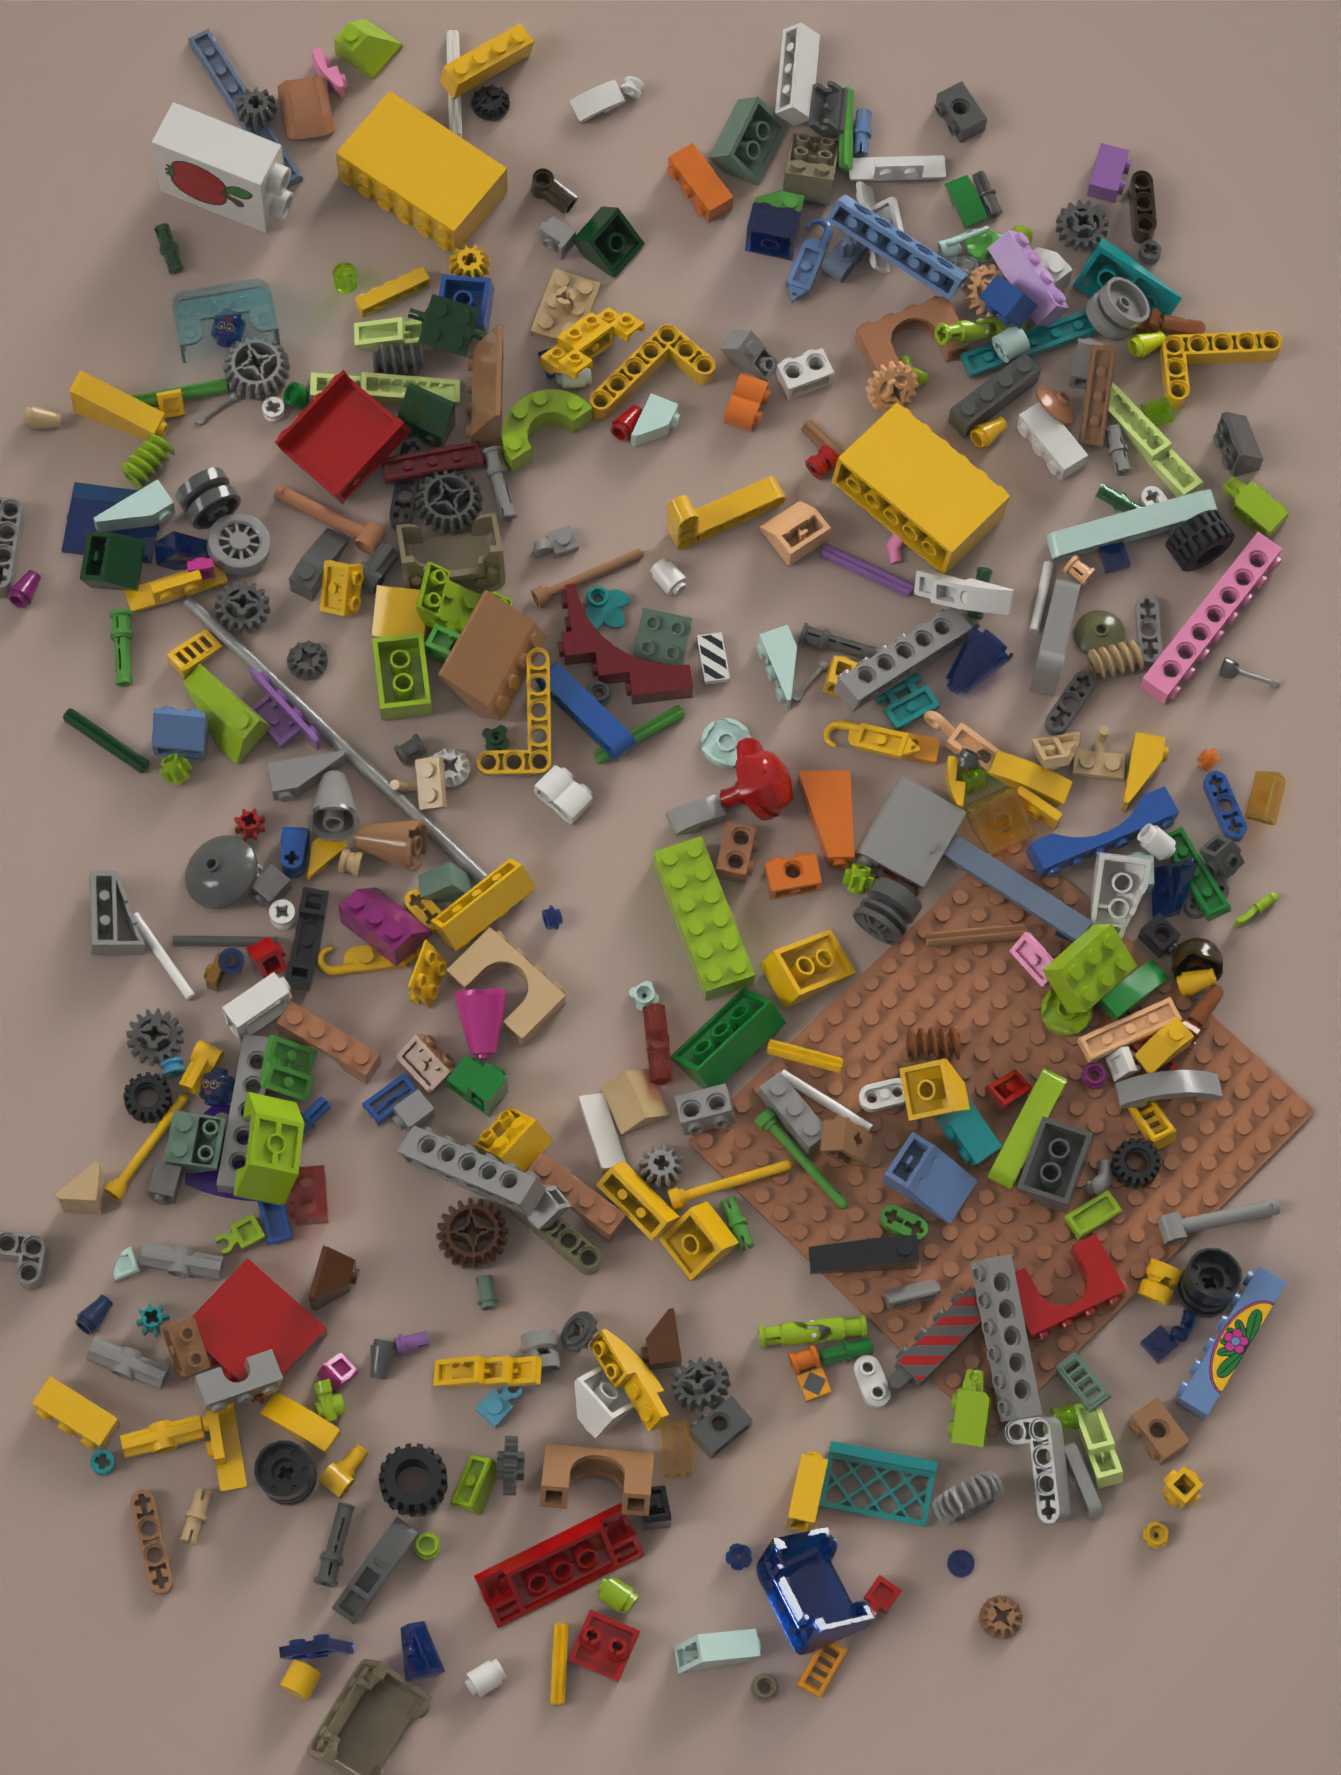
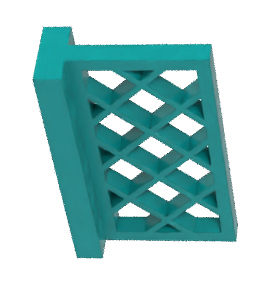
[819,1441,938,1527]

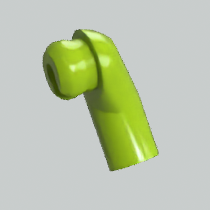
[898,355,929,385]

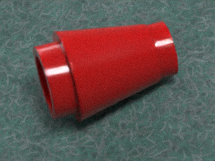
[610,405,643,441]

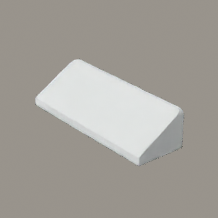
[578,1093,626,1174]

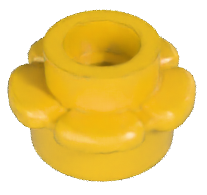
[1142,1522,1169,1549]

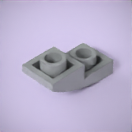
[665,795,726,836]

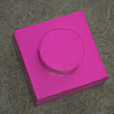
[187,557,216,580]

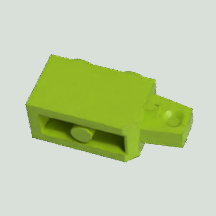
[1222,476,1289,539]
[948,1369,992,1447]

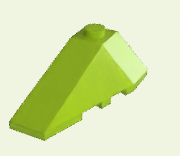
[183,663,271,765]

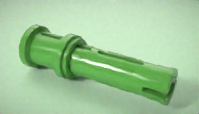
[109,609,133,687]

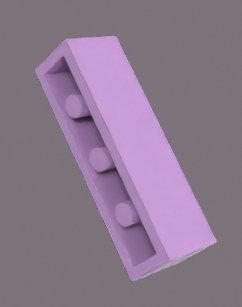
[988,230,1070,327]

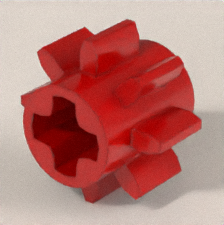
[234,808,266,841]

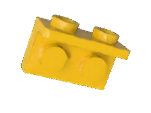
[319,560,364,616]

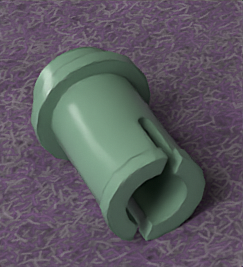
[476,1275,499,1311]

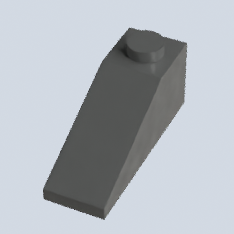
[289,528,349,602]

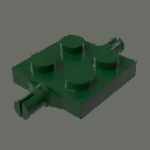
[408,294,489,357]

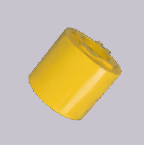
[279,1659,322,1701]

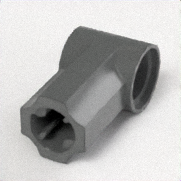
[361,542,399,594]

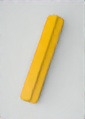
[766,1039,844,1073]
[550,1623,569,1706]

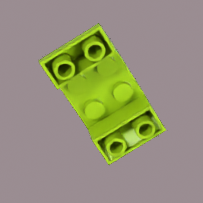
[416,561,513,634]
[233,1092,304,1206]

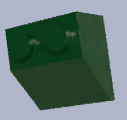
[572,206,645,278]
[398,383,456,448]

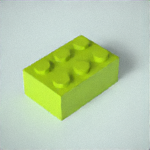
[372,633,432,720]
[1042,924,1137,1013]

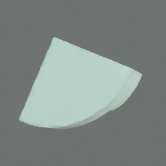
[113,1247,141,1282]

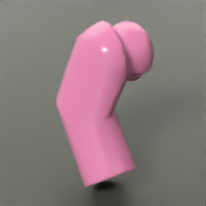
[886,534,905,565]

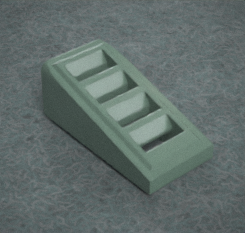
[1055,1352,1111,1413]

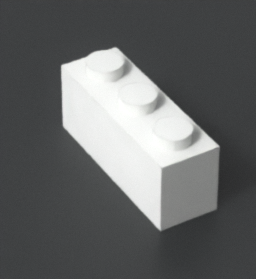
[1017,402,1088,481]

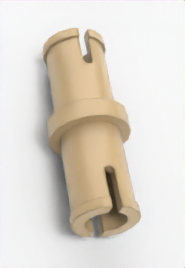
[179,1488,212,1546]

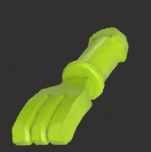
[1233,892,1279,928]

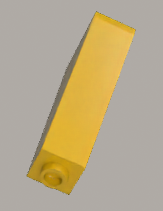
[69,370,168,441]

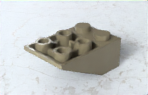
[783,133,839,205]

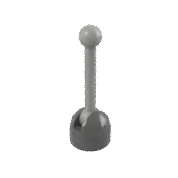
[1219,657,1280,689]

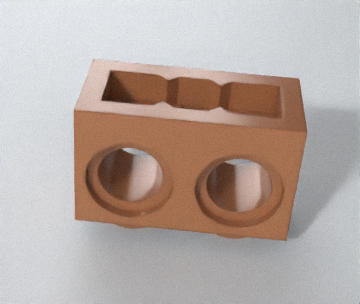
[715,821,760,884]

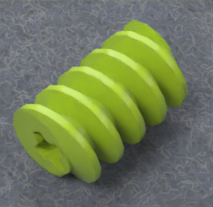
[121,434,175,490]

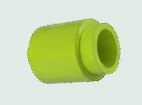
[596,1575,639,1614]

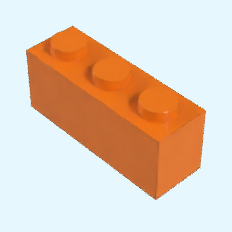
[667,143,733,223]

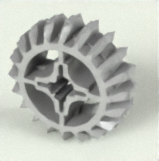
[223,334,290,401]
[932,1471,1005,1525]

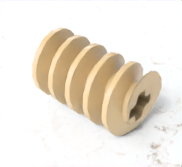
[1087,639,1144,681]

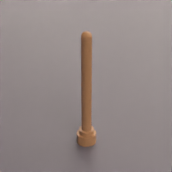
[531,549,644,608]

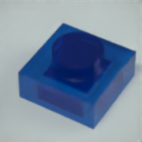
[1098,542,1131,573]
[1140,1325,1179,1364]

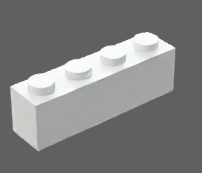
[775,23,820,126]

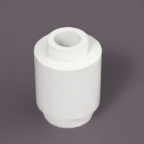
[555,367,592,390]
[650,558,687,596]
[1137,823,1176,861]
[464,1659,507,1698]

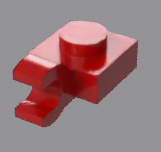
[859,1574,902,1627]

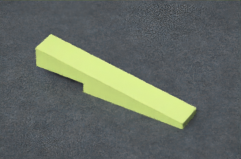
[308,372,460,405]
[1108,382,1203,497]

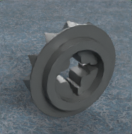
[287,640,328,680]
[561,1311,598,1353]

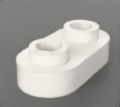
[858,1078,905,1112]
[853,1355,891,1408]

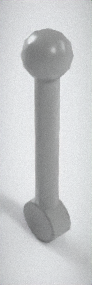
[195,392,239,426]
[792,660,829,702]

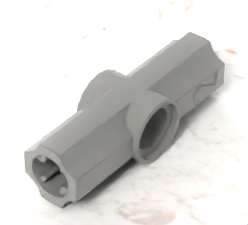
[140,1243,224,1281]
[86,1337,170,1390]

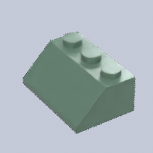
[709,96,788,185]

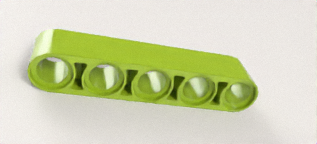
[987,1068,1068,1190]

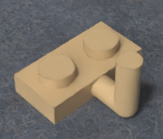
[1072,725,1126,782]
[390,756,447,811]

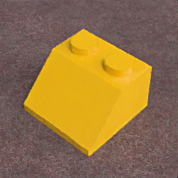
[659,1201,739,1281]

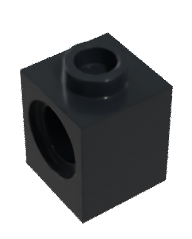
[1138,913,1181,959]

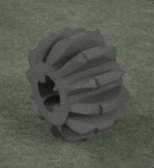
[235,86,277,130]

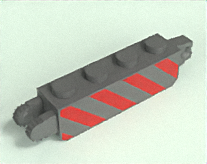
[887,1287,982,1394]

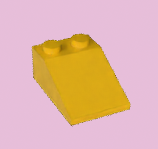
[759,929,856,1009]

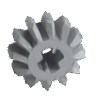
[639,1143,684,1189]

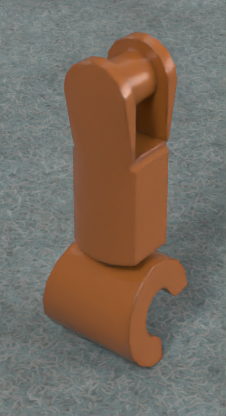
[1136,308,1206,335]
[1183,985,1224,1051]

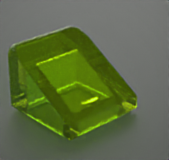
[1140,396,1174,427]

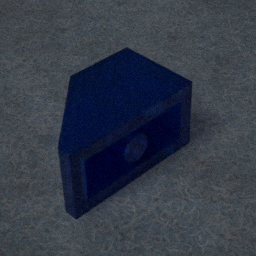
[154,531,209,570]

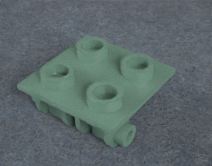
[633,608,692,665]

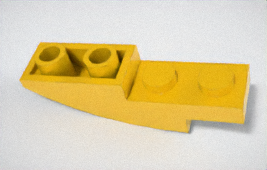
[589,1329,669,1432]

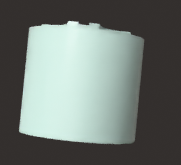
[992,325,1030,363]

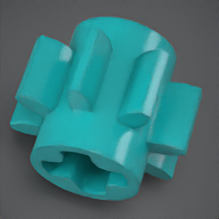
[136,1303,170,1338]

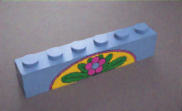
[1176,1266,1287,1421]

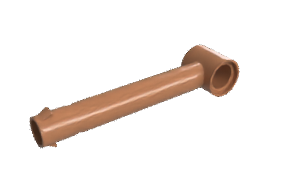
[274,484,386,555]

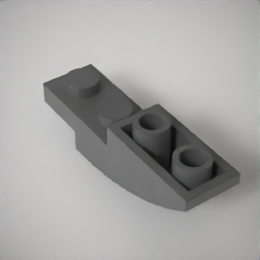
[332,1517,419,1624]

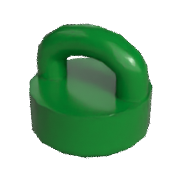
[283,382,309,409]

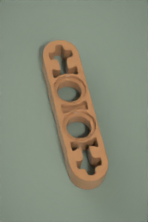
[130,1490,174,1595]

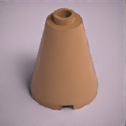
[353,820,428,872]

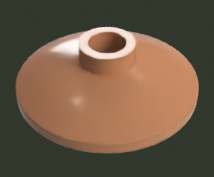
[1036,386,1076,425]

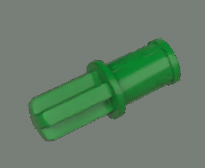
[819,1338,874,1365]

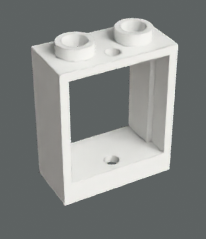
[222,972,293,1043]

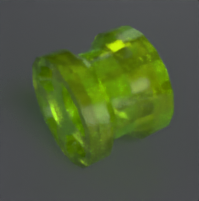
[333,262,358,293]
[957,766,987,795]
[1050,1402,1079,1432]

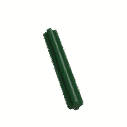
[63,708,150,773]

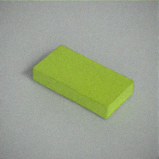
[1063,1189,1123,1240]

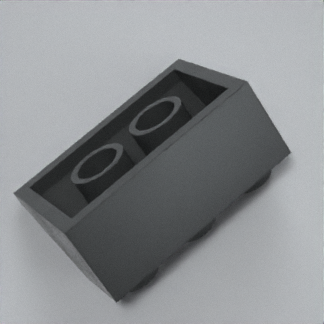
[1017,1117,1093,1214]

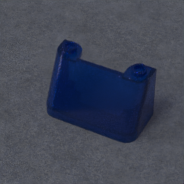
[756,1527,875,1655]

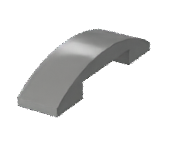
[1115,1070,1223,1108]

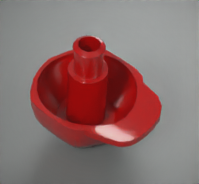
[720,737,793,821]

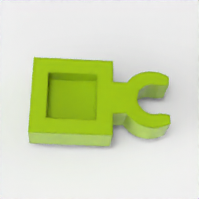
[215,1213,266,1256]

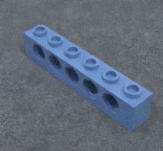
[826,194,968,300]

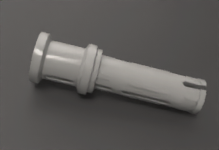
[481,446,517,522]

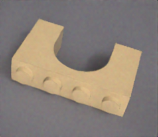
[446,927,566,1046]

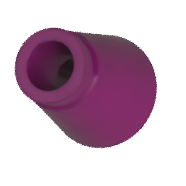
[8,570,41,608]

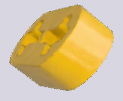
[404,889,442,934]

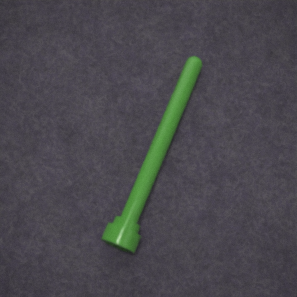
[754,1107,849,1210]

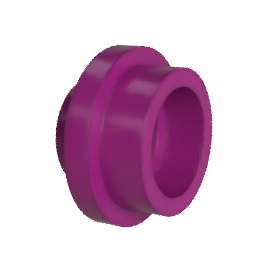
[1081,1063,1107,1089]

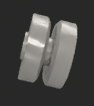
[1086,277,1150,341]

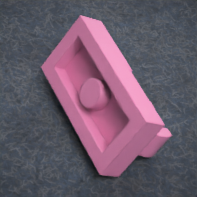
[1009,932,1054,987]

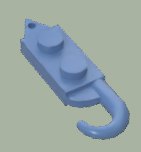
[786,217,833,303]

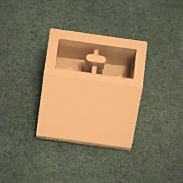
[759,501,831,566]

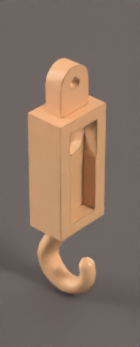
[924,711,1002,776]

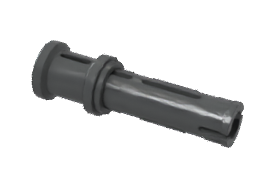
[798,623,876,659]
[313,1502,355,1588]

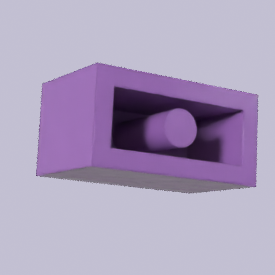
[1087,143,1131,203]

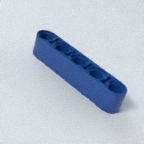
[536,662,637,761]

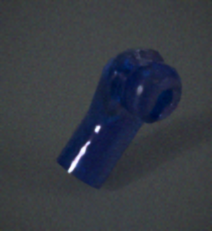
[1170,1309,1196,1343]

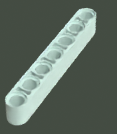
[1045,489,1217,561]

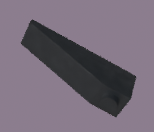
[808,1235,919,1274]

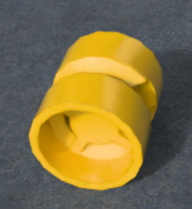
[1137,1258,1183,1306]

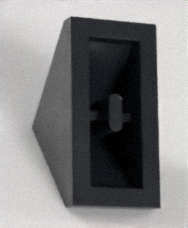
[642,1485,672,1531]

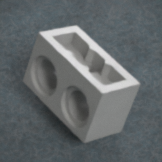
[675,1083,736,1135]

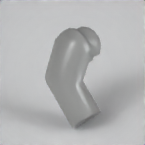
[1085,1160,1112,1195]

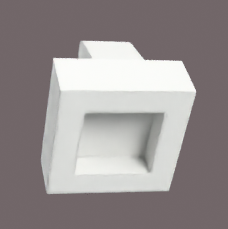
[1105,1046,1141,1082]

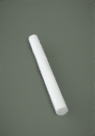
[133,912,195,1000]
[781,1069,873,1132]

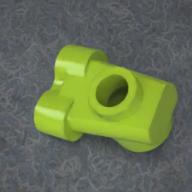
[313,1379,345,1421]

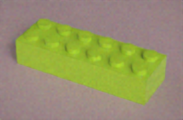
[652,836,755,1001]

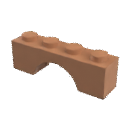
[277,1002,381,1084]
[525,1152,626,1243]

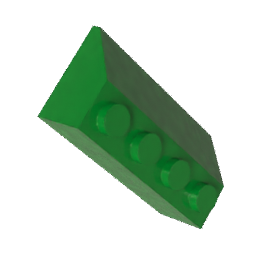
[670,988,786,1089]

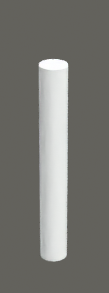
[1029,561,1054,633]

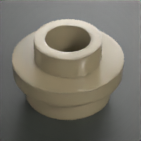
[751,1674,779,1702]

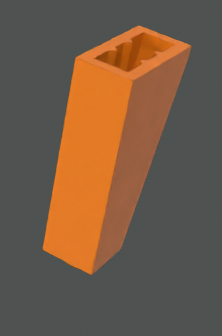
[798,770,854,869]

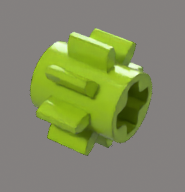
[159,753,193,785]
[842,863,875,895]

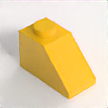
[1133,1017,1194,1073]

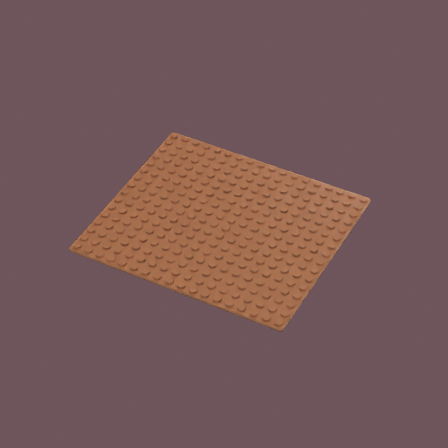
[689,832,1314,1436]

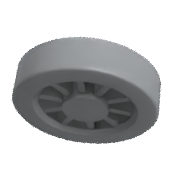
[207,513,271,575]

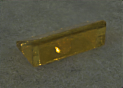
[1245,771,1286,825]

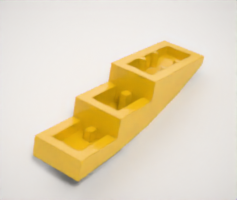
[433,1355,542,1388]

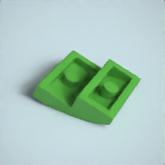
[261,1034,318,1102]

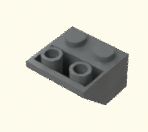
[1213,412,1263,477]

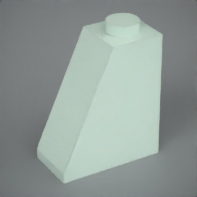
[674,1629,761,1674]

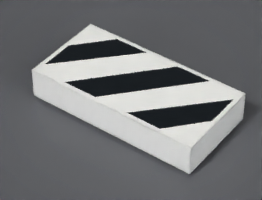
[697,632,730,685]

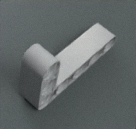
[1029,578,1081,696]

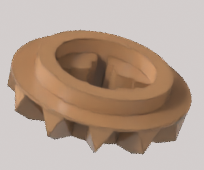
[979,1595,1023,1640]

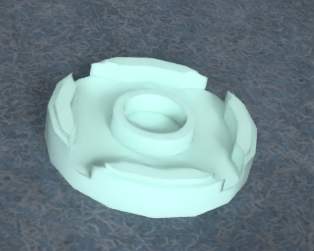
[701,718,751,768]

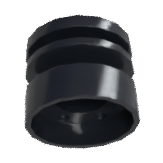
[1176,1248,1242,1318]
[254,1440,317,1506]

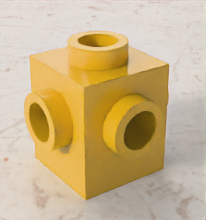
[1161,1466,1204,1510]

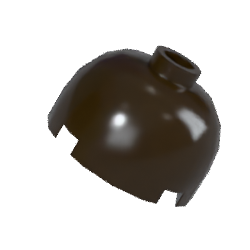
[1171,938,1223,981]

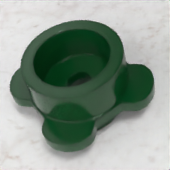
[482,725,510,751]

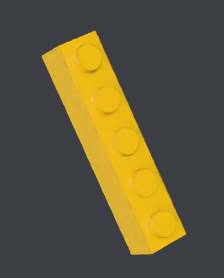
[355,266,430,318]

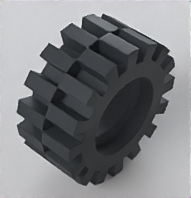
[123,1072,173,1124]
[1111,1138,1161,1189]

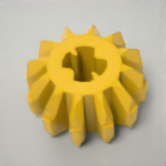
[449,244,490,278]

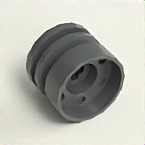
[853,877,922,945]

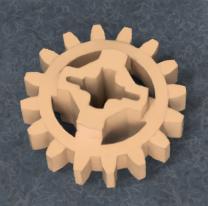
[963,264,1008,318]
[865,361,919,413]

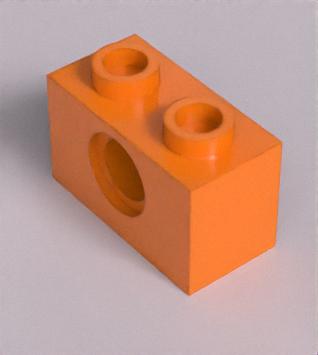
[764,853,822,900]

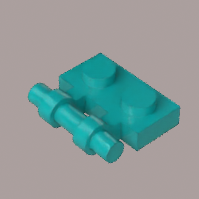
[875,673,940,731]

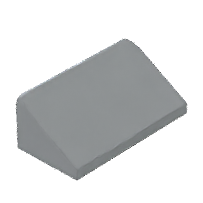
[883,1279,941,1310]

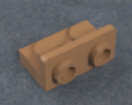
[395,1034,456,1094]
[159,1317,210,1377]

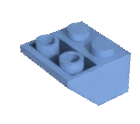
[152,706,209,760]

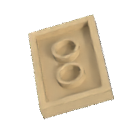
[530,268,601,343]

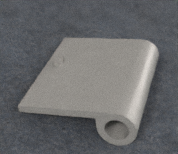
[854,777,967,889]

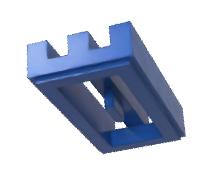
[362,1073,417,1126]

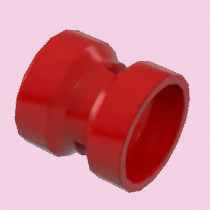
[805,445,838,480]

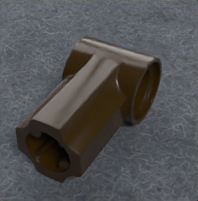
[531,168,578,214]

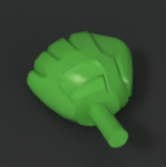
[964,230,1004,261]

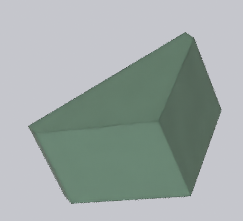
[418,862,471,900]

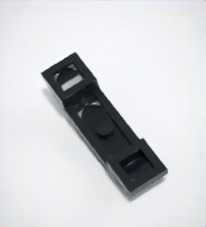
[285,887,329,991]

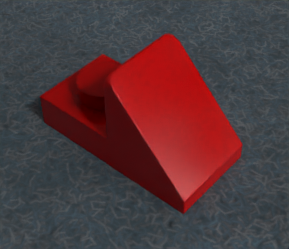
[985,1069,1033,1115]

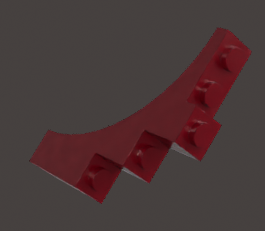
[558,584,693,705]

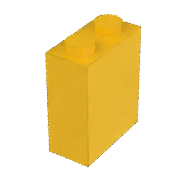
[785,1451,828,1533]

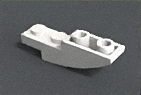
[914,568,1014,615]

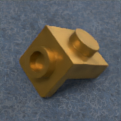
[204,952,243,992]

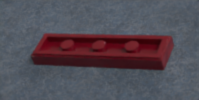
[381,441,484,484]

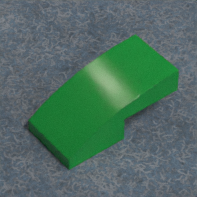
[944,175,988,228]

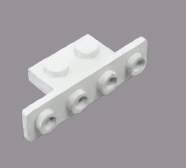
[849,155,946,182]
[856,181,904,275]

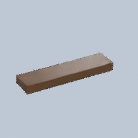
[1078,344,1117,447]

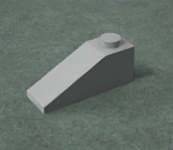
[267,750,345,802]

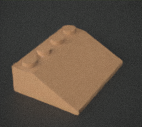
[466,325,504,448]
[438,590,548,721]

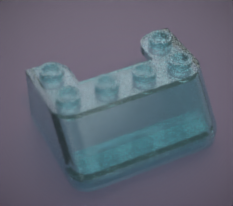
[172,278,280,363]

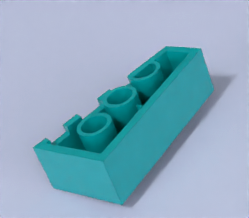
[933,1097,1002,1166]

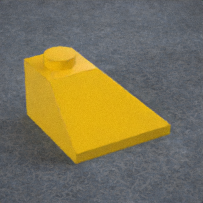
[899,1059,970,1121]

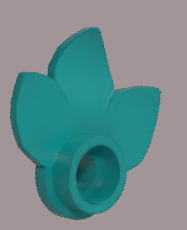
[585,586,630,630]

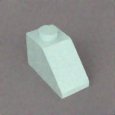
[631,393,681,447]

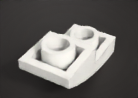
[569,80,626,123]

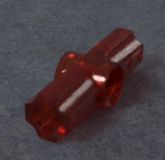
[642,1003,673,1085]

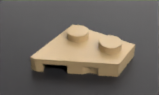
[1032,732,1081,770]

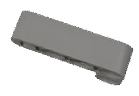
[0,497,25,598]
[0,1230,48,1291]
[1004,1417,1071,1524]

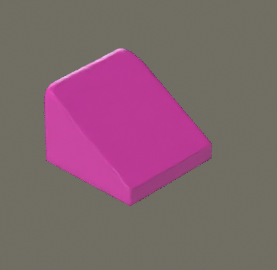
[317,1352,359,1393]

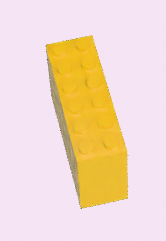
[336,90,508,254]
[832,403,1010,575]

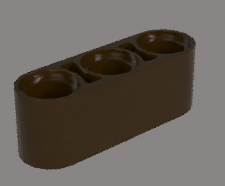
[1128,170,1157,244]

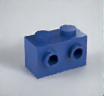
[979,274,1038,329]

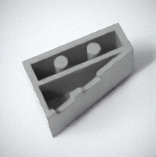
[89,871,145,955]

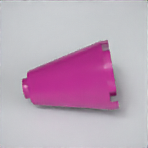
[455,988,507,1060]

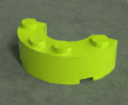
[502,389,592,473]

